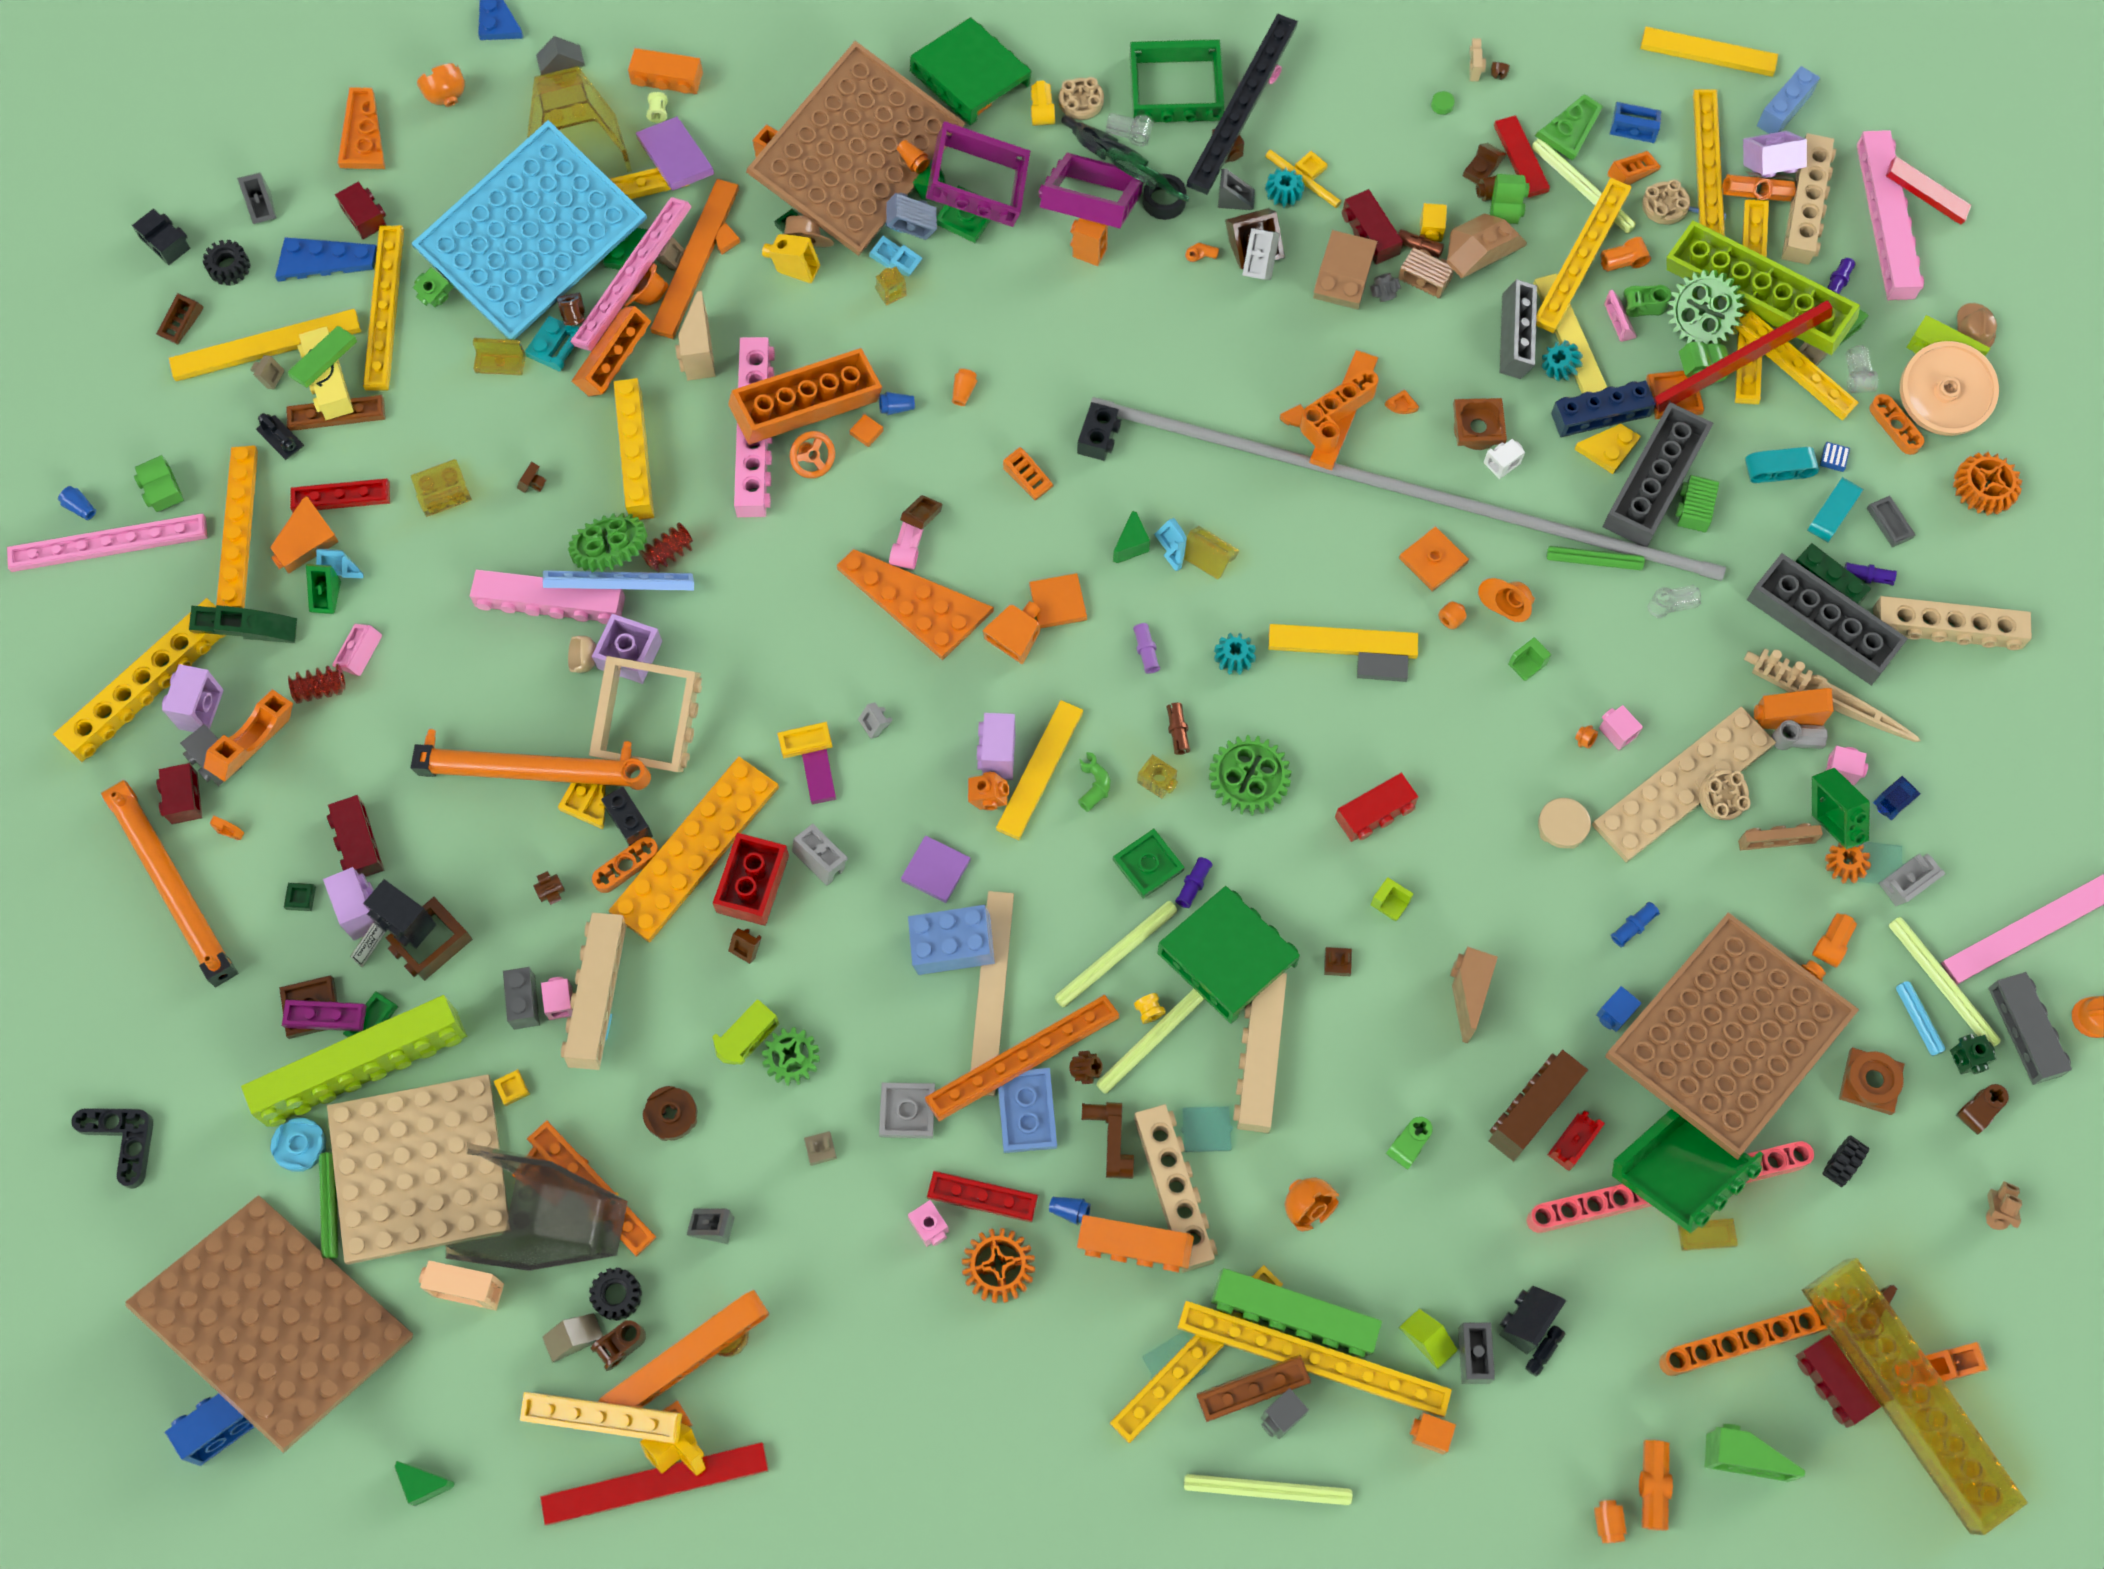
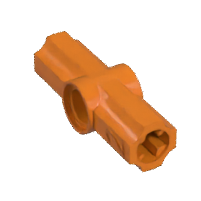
[1722,174,1796,202]
[1639,1440,1673,1531]

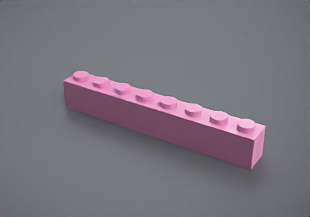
[1856,130,1924,300]

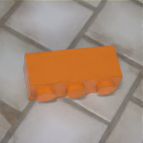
[628,48,703,94]

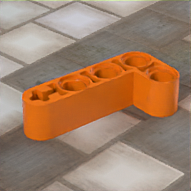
[1300,370,1379,453]

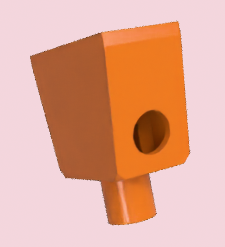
[983,601,1041,664]

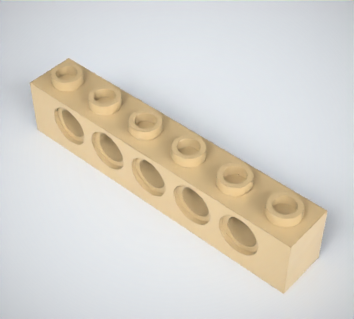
[1781,133,1836,265]
[1873,596,2032,650]
[1134,1104,1218,1273]

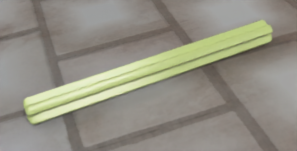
[1532,139,1636,234]
[1055,901,1177,1007]
[1889,917,2001,1047]
[1097,989,1204,1094]
[1184,1474,1352,1505]

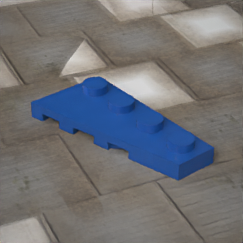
[275,237,377,282]

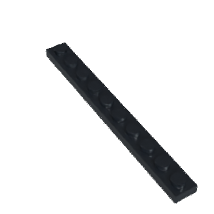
[1186,13,1298,195]

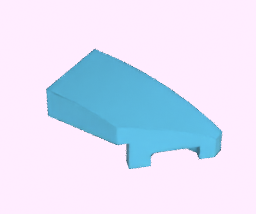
[1154,518,1187,571]
[316,549,363,578]

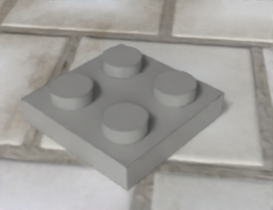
[879,1083,935,1138]

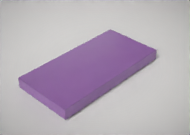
[636,117,714,191]

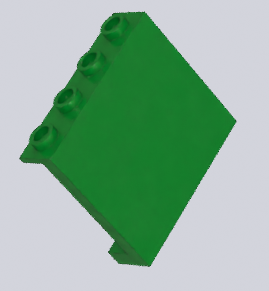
[910,17,1031,126]
[1157,885,1300,1024]
[1612,1109,1763,1234]

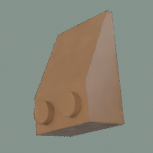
[1313,230,1377,310]
[1450,947,1498,1043]

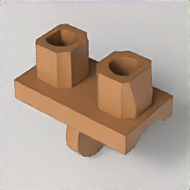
[1986,1181,2022,1230]

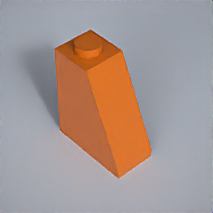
[270,496,338,574]
[1754,688,1834,729]

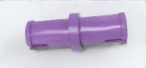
[1133,623,1160,674]

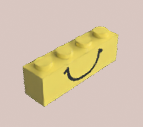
[298,326,354,420]

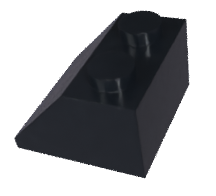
[1499,1286,1567,1354]

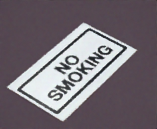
[350,923,385,967]

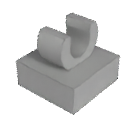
[858,702,892,739]

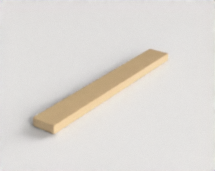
[971,891,1014,1097]

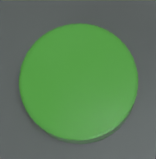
[1431,91,1455,115]

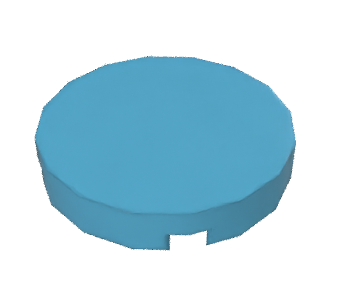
[270,1118,327,1172]

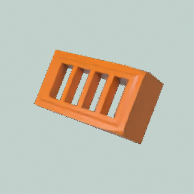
[1607,151,1661,185]
[1003,447,1053,501]

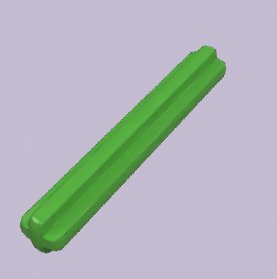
[1546,546,1645,570]
[319,1152,338,1259]

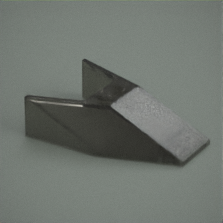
[445,1142,628,1271]

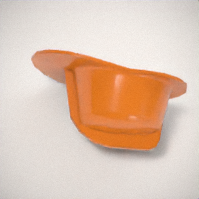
[622,263,668,308]
[1478,578,1535,622]
[2072,996,2104,1038]

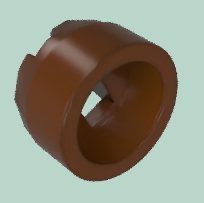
[1491,62,1510,80]

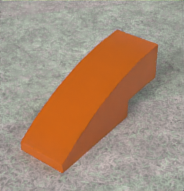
[1893,1342,1989,1392]

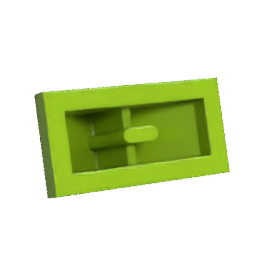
[1399,1309,1458,1370]

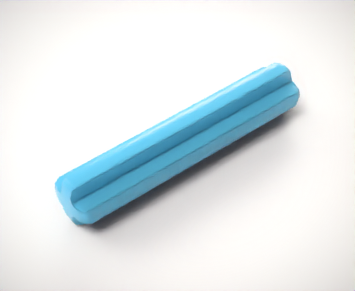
[1896,981,1945,1056]

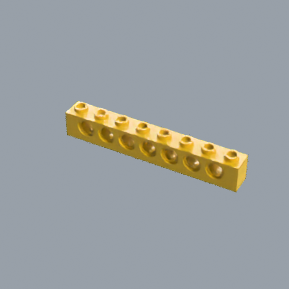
[53,598,226,762]

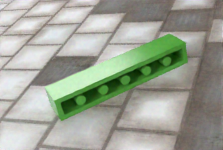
[1211,1268,1382,1358]

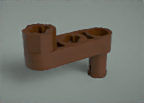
[1081,1102,1134,1179]

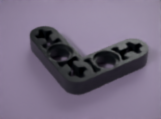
[71,1108,153,1189]

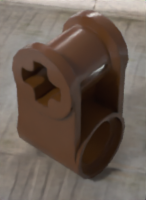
[557,292,585,326]
[1956,1084,2009,1135]
[590,1320,646,1371]

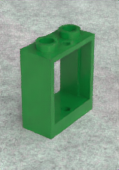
[1812,768,1870,850]

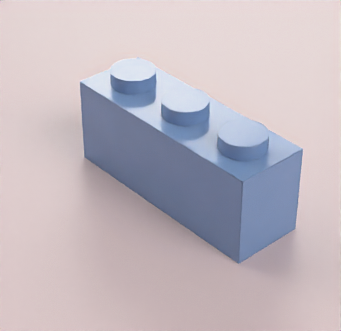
[1757,66,1820,134]

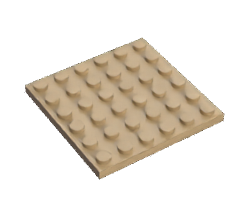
[327,1074,511,1265]

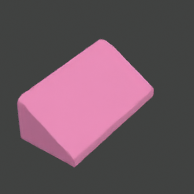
[1604,290,1637,342]
[332,624,382,676]

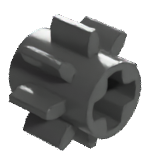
[1370,273,1401,302]

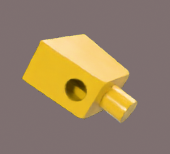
[762,234,821,283]

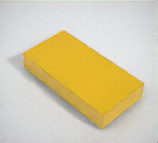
[777,721,833,759]

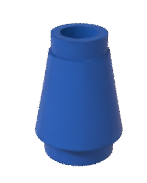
[879,392,915,416]
[58,486,96,520]
[1049,1196,1091,1225]

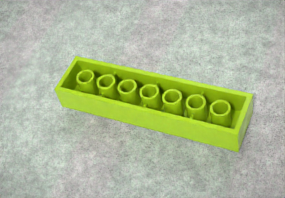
[1667,220,1860,356]
[241,995,467,1127]

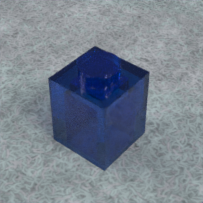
[1873,776,1921,821]

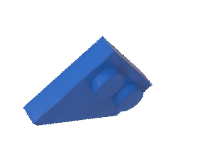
[478,0,523,40]

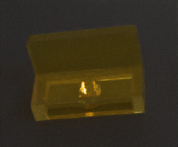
[473,338,526,375]
[1184,526,1239,579]

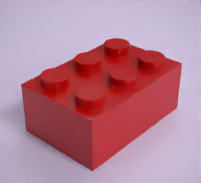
[713,832,789,926]

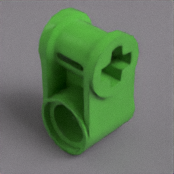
[1623,285,1671,317]
[1386,1117,1432,1170]

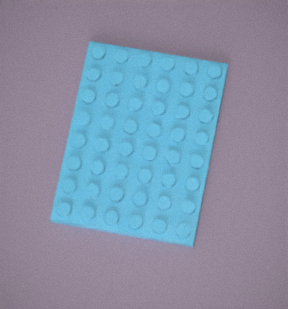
[411,120,647,343]

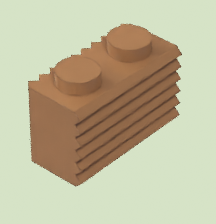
[1398,247,1454,298]

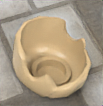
[568,636,596,673]

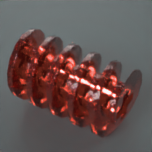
[638,522,693,573]
[288,663,346,704]

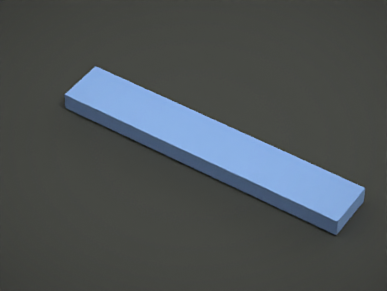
[543,570,694,591]

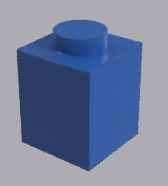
[1596,986,1642,1032]

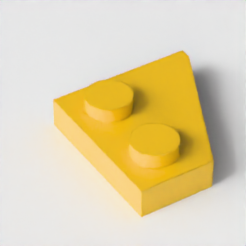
[1574,424,1641,474]
[558,783,606,829]

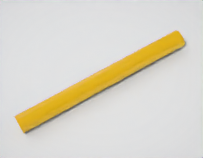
[1265,149,1341,208]

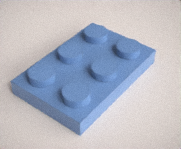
[998,1068,1057,1153]

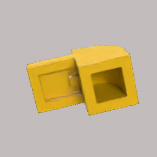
[639,1424,706,1476]

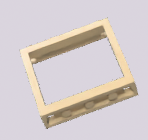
[589,656,702,772]

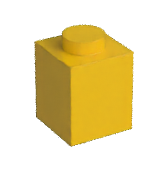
[1419,203,1447,242]

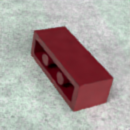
[1342,189,1403,265]
[327,795,384,877]
[1795,1334,1881,1428]

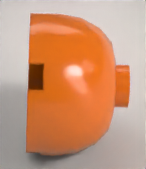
[417,63,465,107]
[1284,1177,1339,1232]

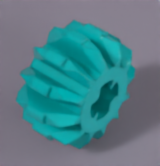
[1265,167,1305,208]
[1542,340,1583,382]
[1214,632,1256,675]

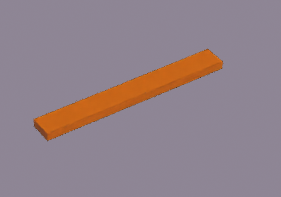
[650,179,739,339]
[925,995,1119,1122]

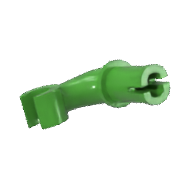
[1078,752,1111,812]

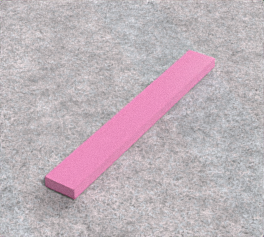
[571,197,691,351]
[7,514,208,572]
[1941,874,2104,985]

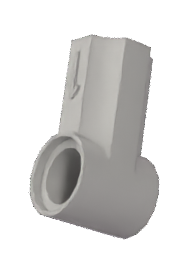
[1771,720,1828,750]

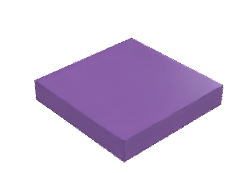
[901,835,971,903]

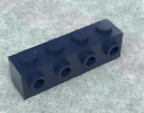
[1551,380,1656,438]

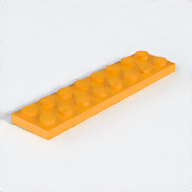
[608,756,779,943]

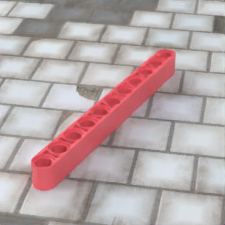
[1527,1141,1814,1233]

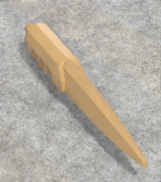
[1744,649,1921,742]

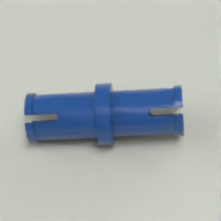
[1610,902,1660,947]

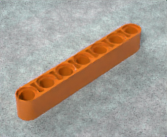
[598,1290,769,1408]
[1659,1300,1846,1376]

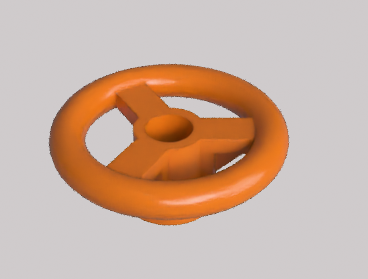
[790,431,835,479]

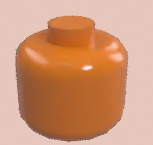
[1438,601,1467,630]

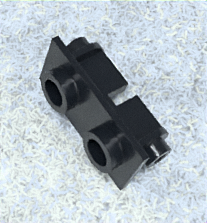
[256,413,304,460]

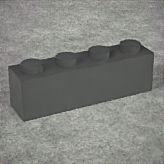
[1500,279,1537,379]
[1988,972,2072,1085]

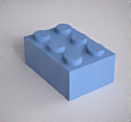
[908,905,995,975]

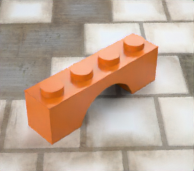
[203,689,293,782]

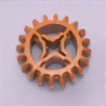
[1953,452,2023,516]
[962,1228,1035,1303]

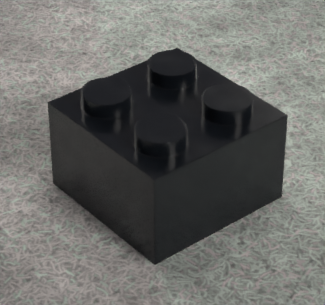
[363,879,437,949]

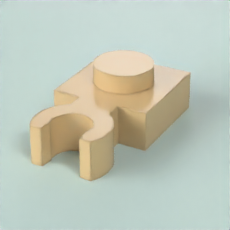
[1469,38,1486,82]

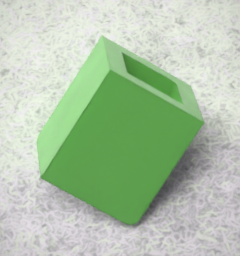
[1508,637,1552,681]

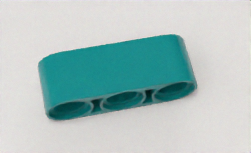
[1745,447,1819,483]
[1807,477,1864,543]

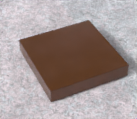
[279,975,337,1039]

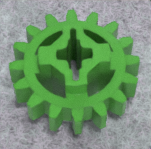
[762,1027,820,1086]

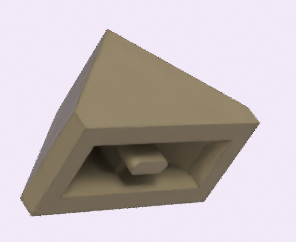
[542,1313,603,1363]

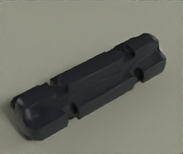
[1525,1325,1565,1376]

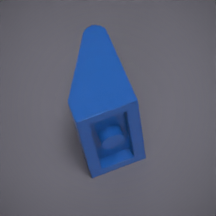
[1610,102,1661,143]

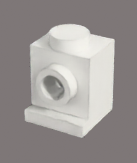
[1484,439,1525,479]

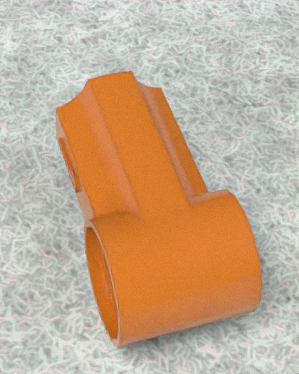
[1600,237,1651,271]
[1812,913,1857,968]

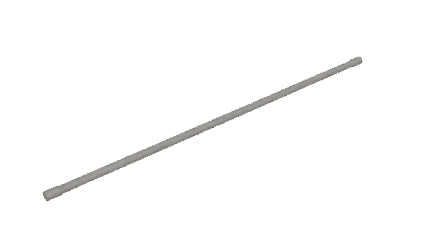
[1090,397,1726,581]

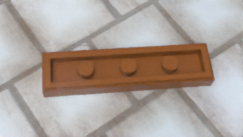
[286,395,385,431]
[1197,1354,1311,1422]

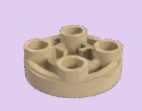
[1059,77,1104,120]
[1642,179,1690,224]
[1699,769,1751,820]
[1538,798,1591,849]

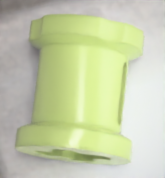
[646,92,668,123]

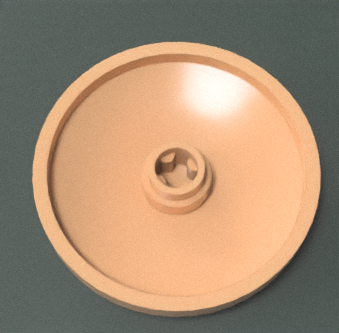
[1900,341,1999,436]

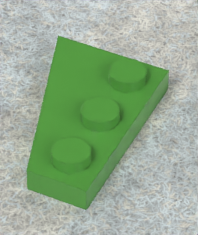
[1535,94,1603,160]

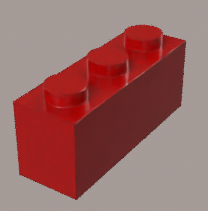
[1335,772,1419,842]

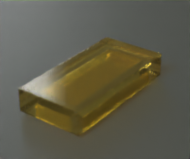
[1677,1218,1738,1251]

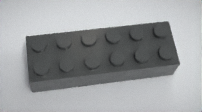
[1602,402,1713,547]
[1747,553,1908,686]

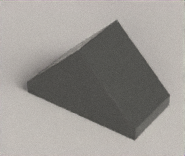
[536,36,585,76]
[1218,168,1255,210]
[237,172,276,224]
[687,1208,734,1244]

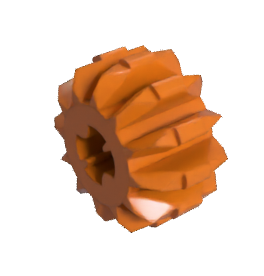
[1825,843,1871,884]

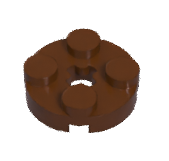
[643,1086,698,1141]

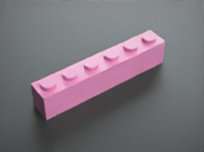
[470,570,625,625]

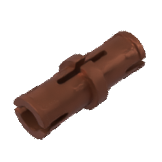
[1398,229,1445,259]
[1166,702,1190,755]

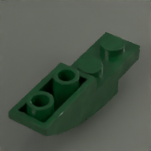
[189,605,297,643]

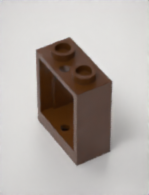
[385,896,473,981]

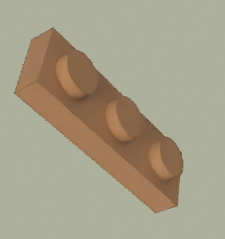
[1738,823,1823,851]

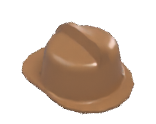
[783,215,834,247]
[1957,303,1997,347]

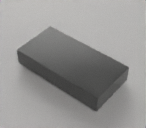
[1867,496,1915,547]
[1357,652,1408,682]

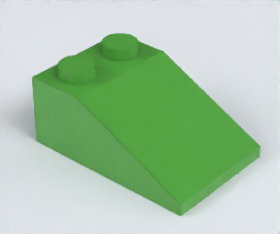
[1704,1424,1805,1482]

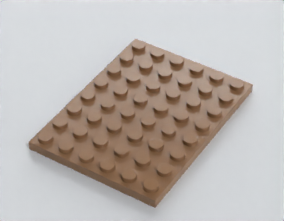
[746,41,965,256]
[1605,913,1859,1160]
[125,1195,413,1453]

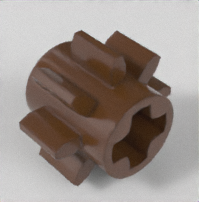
[533,871,565,905]
[1069,1050,1103,1084]

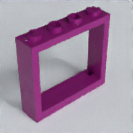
[926,121,1031,227]
[1038,152,1146,229]

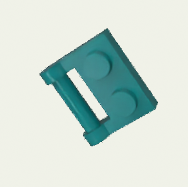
[524,316,580,371]

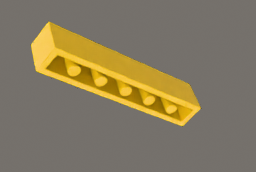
[614,378,654,520]

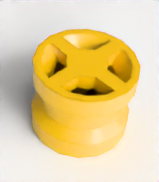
[1134,993,1166,1024]

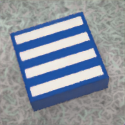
[1819,442,1850,472]

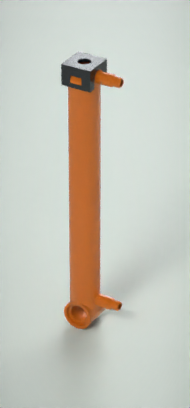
[410,729,651,790]
[101,780,239,988]

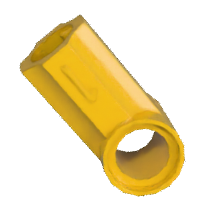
[1031,80,1055,126]

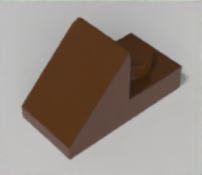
[1463,143,1507,184]

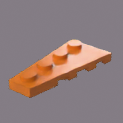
[338,87,385,169]

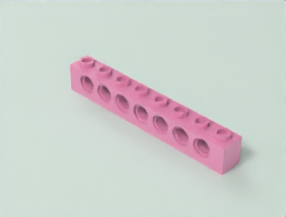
[734,337,775,517]

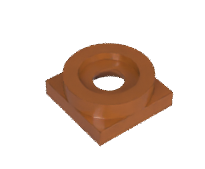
[1453,398,1507,450]
[1839,1047,1905,1115]

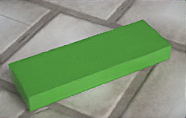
[288,326,357,388]

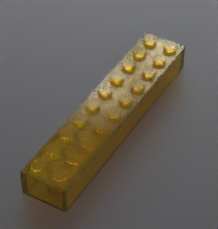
[1802,1258,2028,1535]

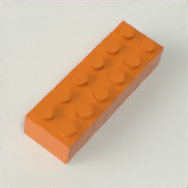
[728,348,882,445]

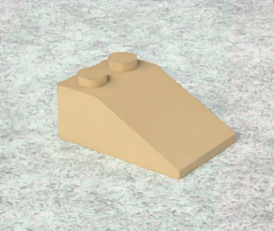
[675,291,716,381]

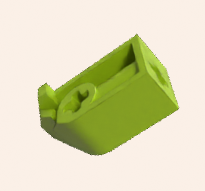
[712,999,780,1065]

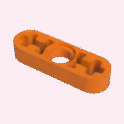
[1869,394,1924,455]
[592,837,659,893]

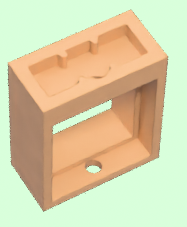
[419,1260,504,1311]

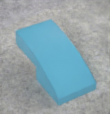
[869,236,922,277]

